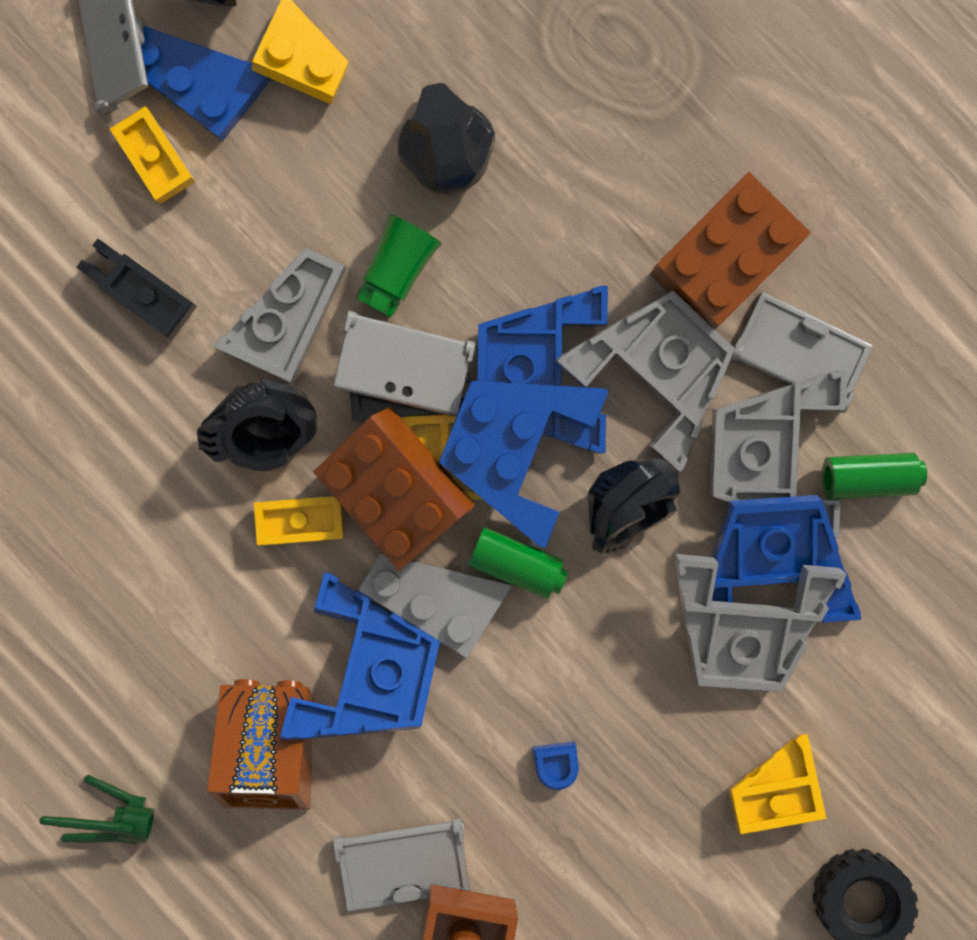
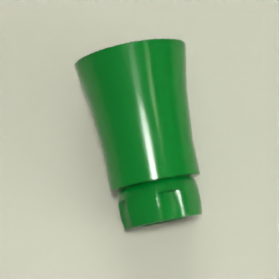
[356,214,442,318]

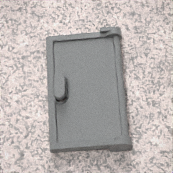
[78,0,148,114]
[731,292,873,413]
[333,311,475,417]
[333,818,470,912]

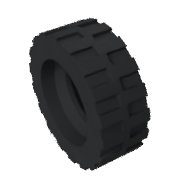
[812,849,918,940]

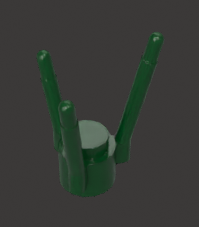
[39,775,155,845]

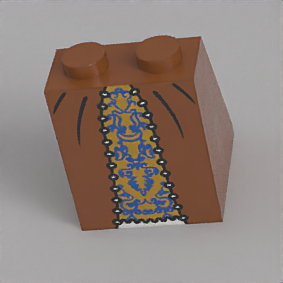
[207,679,314,810]

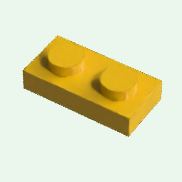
[110,106,196,204]
[254,496,345,546]

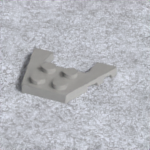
[555,291,735,472]
[709,370,848,539]
[674,554,846,692]

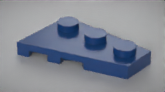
[141,26,271,142]

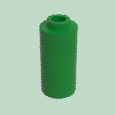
[822,452,927,500]
[468,526,568,599]

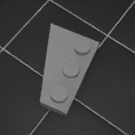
[212,248,346,384]
[358,553,512,658]

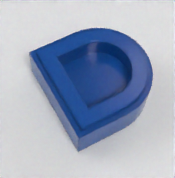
[533,741,579,790]

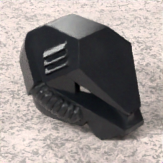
[397,83,495,196]
[197,379,317,472]
[588,458,680,554]

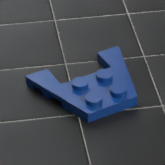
[477,286,608,454]
[439,381,609,548]
[712,495,861,623]
[280,572,440,741]

